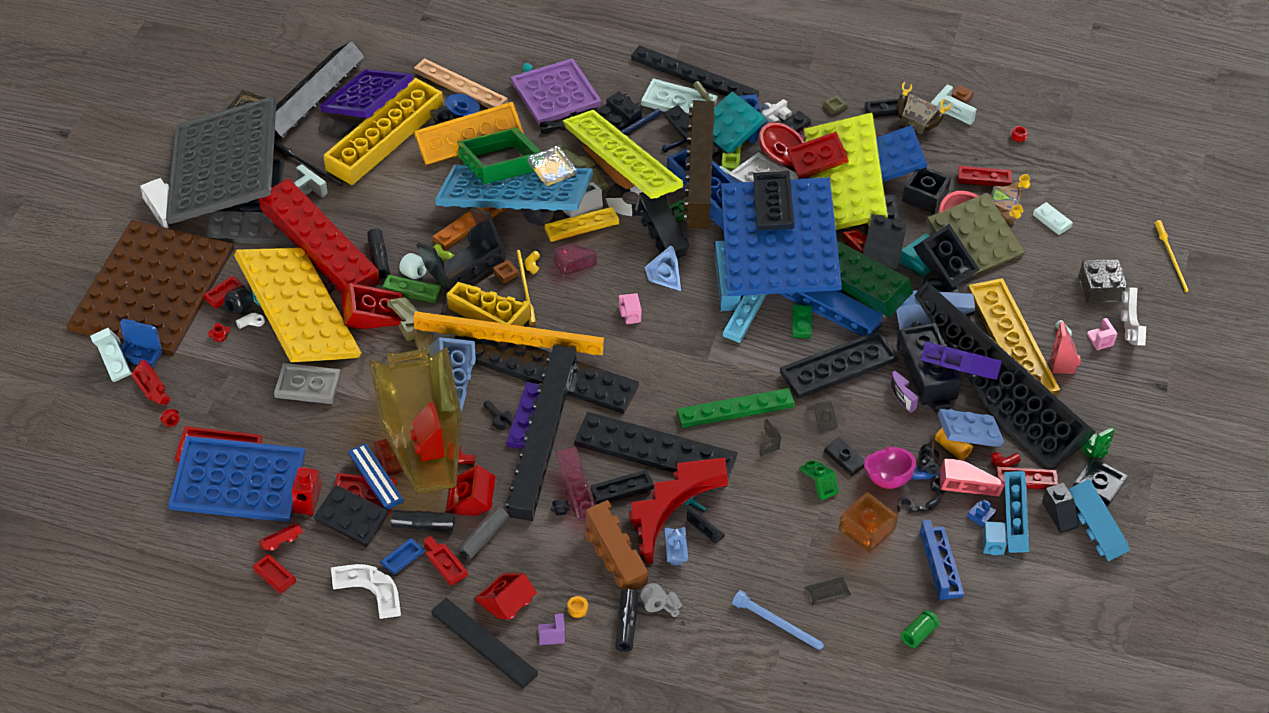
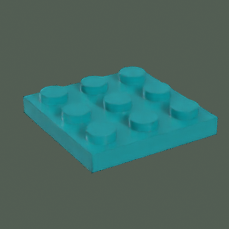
[713,92,767,153]

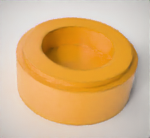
[567,596,588,618]

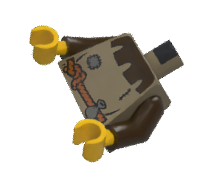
[896,82,951,134]

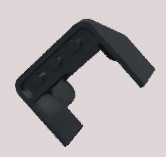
[416,208,506,292]

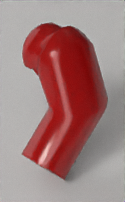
[449,444,476,465]
[991,452,1021,467]

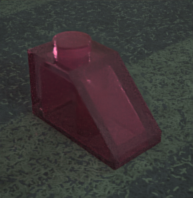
[554,244,597,276]

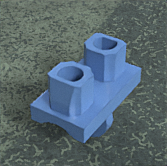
[664,527,688,565]

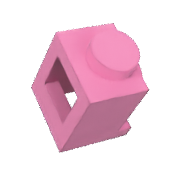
[619,293,642,324]

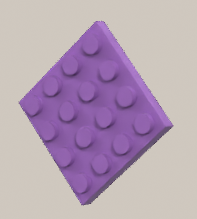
[511,58,602,125]

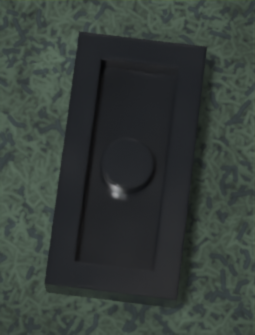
[824,437,865,476]

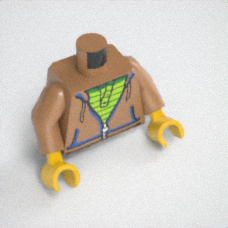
[980,174,1031,225]

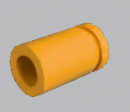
[935,427,973,461]

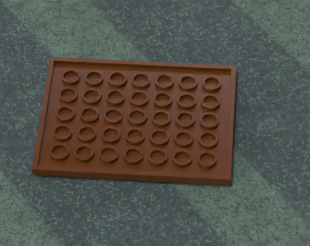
[67,220,234,356]

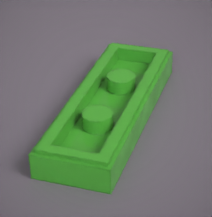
[382,275,442,304]

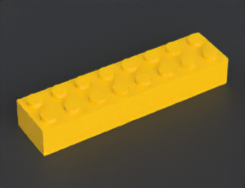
[323,78,443,186]

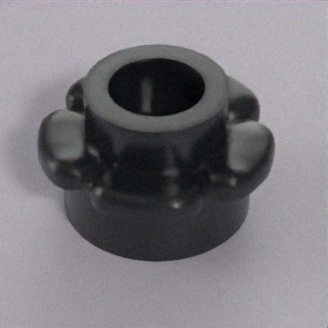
[551,499,571,516]

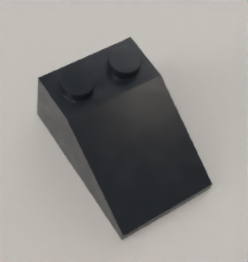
[862,213,906,271]
[913,224,980,289]

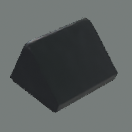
[687,506,725,544]

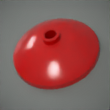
[759,122,804,166]

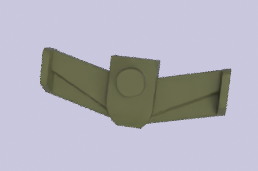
[550,145,609,191]
[387,297,434,362]

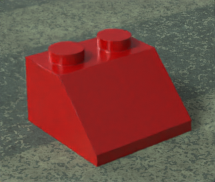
[410,402,445,462]
[446,465,496,516]
[474,573,537,620]

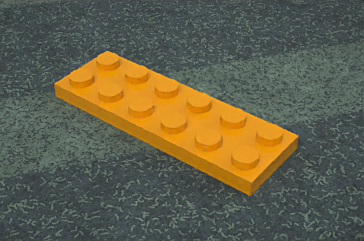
[414,102,524,166]

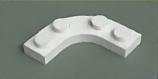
[1121,288,1146,345]
[331,564,401,619]

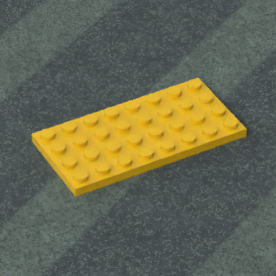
[234,248,361,362]

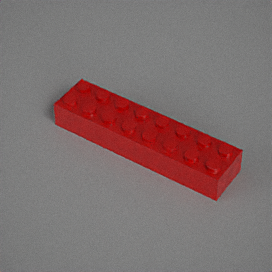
[259,178,379,294]

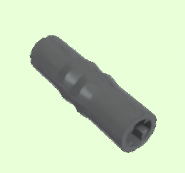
[457,506,509,560]

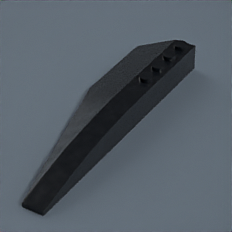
[914,281,1096,470]

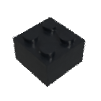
[902,167,952,214]

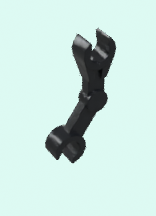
[540,111,577,134]

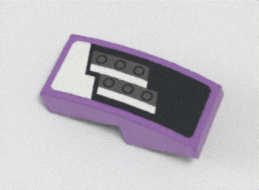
[890,371,918,413]

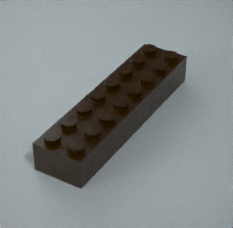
[683,100,714,229]

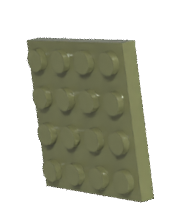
[926,193,1025,279]

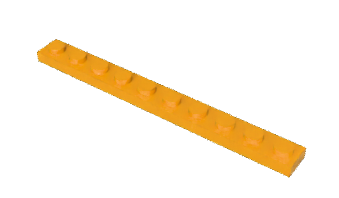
[413,311,604,356]

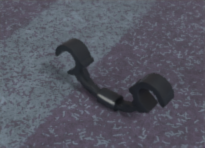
[897,475,945,513]

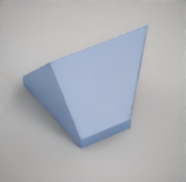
[644,245,681,291]

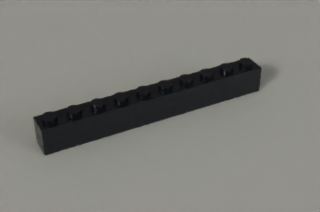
[506,345,577,521]

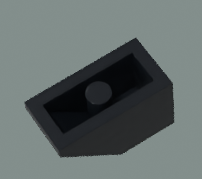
[1042,483,1079,533]

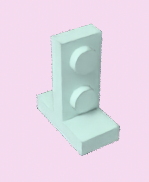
[931,84,976,125]
[294,164,327,198]
[90,328,132,382]

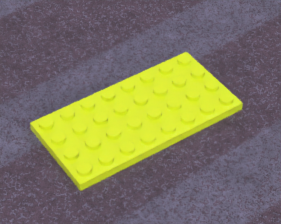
[804,113,888,230]

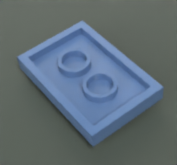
[938,409,1004,447]

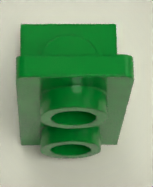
[1080,427,1115,460]
[799,460,839,500]

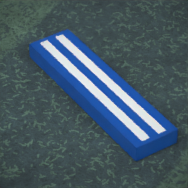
[348,443,404,510]

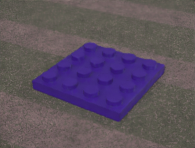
[320,69,414,118]

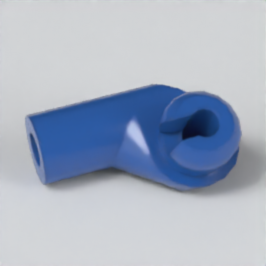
[912,466,939,480]

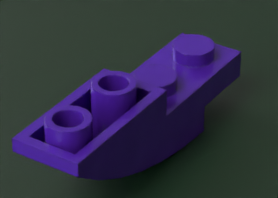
[921,341,1002,380]

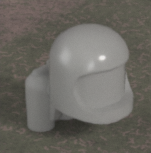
[640,583,682,617]

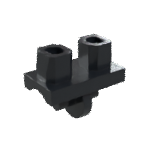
[430,106,454,125]

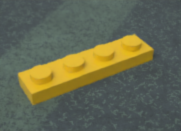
[545,207,619,242]

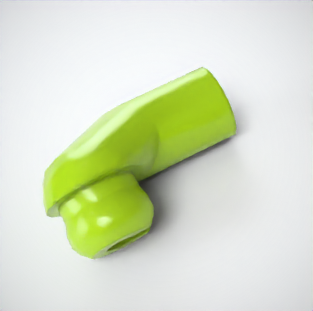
[433,244,455,263]

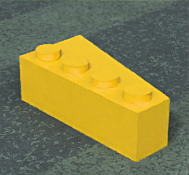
[447,282,531,326]

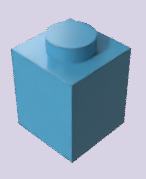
[982,522,1007,555]

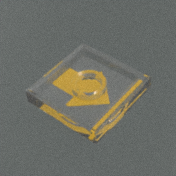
[527,146,577,187]

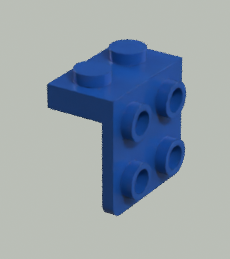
[120,319,162,369]

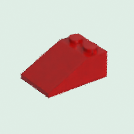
[341,283,403,329]

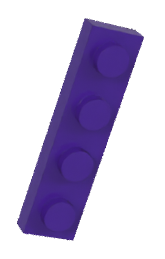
[507,382,539,449]

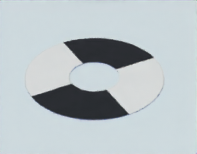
[606,183,643,216]

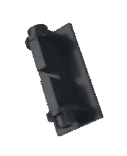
[919,440,939,475]

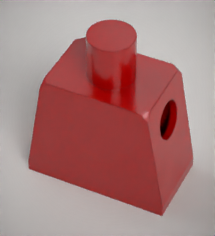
[292,467,323,516]

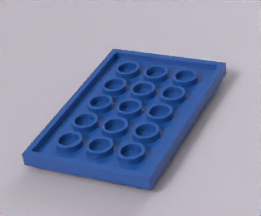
[168,436,306,522]

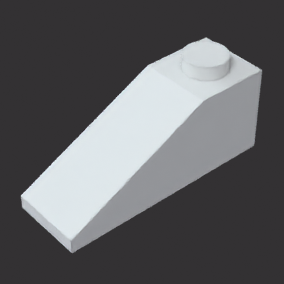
[140,178,169,228]

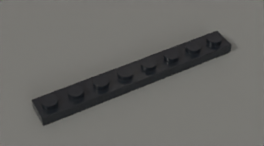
[631,45,760,98]

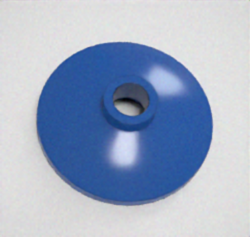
[445,94,479,117]

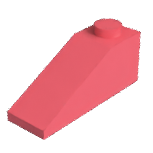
[1050,322,1081,374]
[939,459,1005,497]

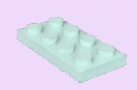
[641,79,717,119]

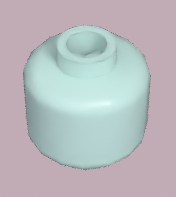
[399,253,427,280]

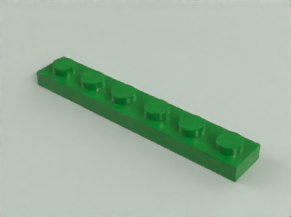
[677,388,795,428]

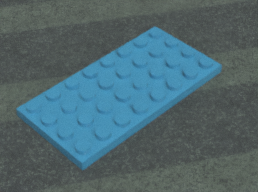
[435,164,593,211]

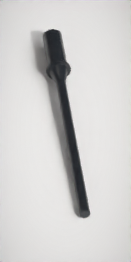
[274,141,343,186]

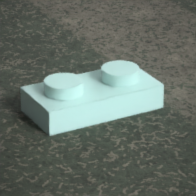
[1033,202,1073,235]

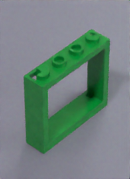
[456,127,544,184]

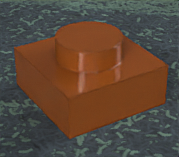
[951,85,974,104]
[493,260,519,284]

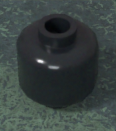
[224,287,253,314]

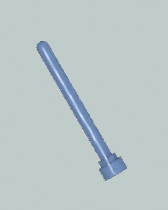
[732,590,824,650]

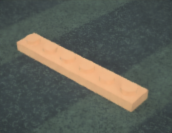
[414,58,508,109]

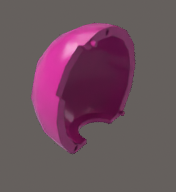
[864,446,916,489]

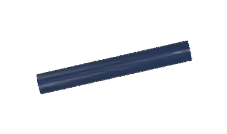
[621,108,661,135]

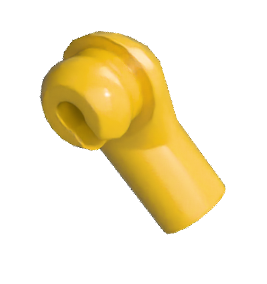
[524,250,540,274]

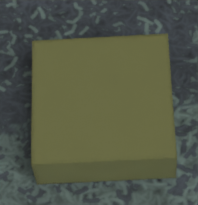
[823,95,847,116]

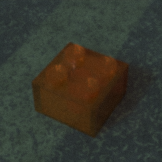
[838,492,898,553]

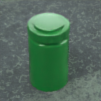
[900,610,940,648]

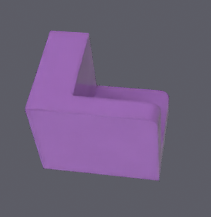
[538,614,565,645]

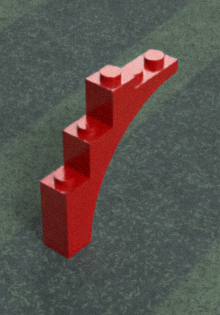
[628,458,728,564]

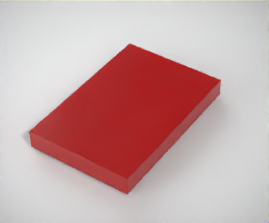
[786,131,849,179]
[334,473,397,515]

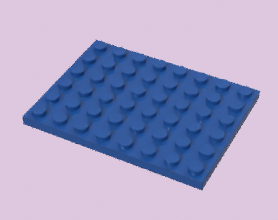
[721,177,842,296]

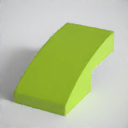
[722,145,741,170]

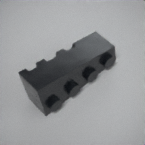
[635,192,689,258]

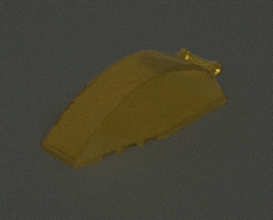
[369,347,461,494]

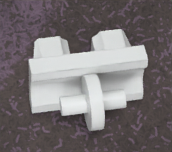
[761,99,792,124]

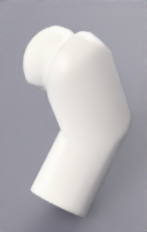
[236,313,265,329]

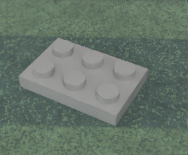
[274,363,341,404]

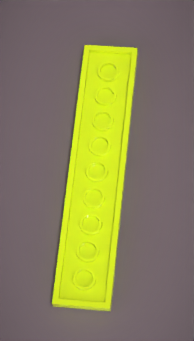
[563,110,683,199]

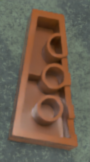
[584,500,648,590]

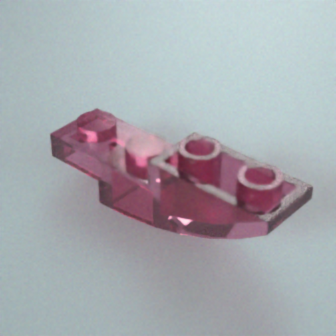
[556,447,595,521]

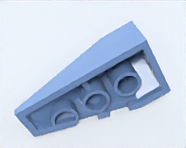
[896,291,975,329]
[430,337,476,413]

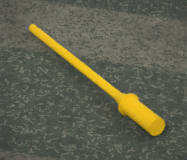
[1154,220,1189,292]
[517,250,536,326]

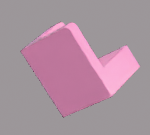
[1087,318,1117,350]

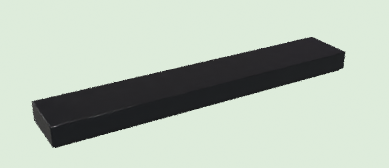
[431,598,538,689]

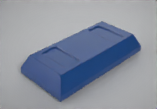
[380,538,425,575]

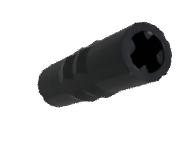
[367,228,390,279]
[391,510,455,531]
[615,589,638,652]

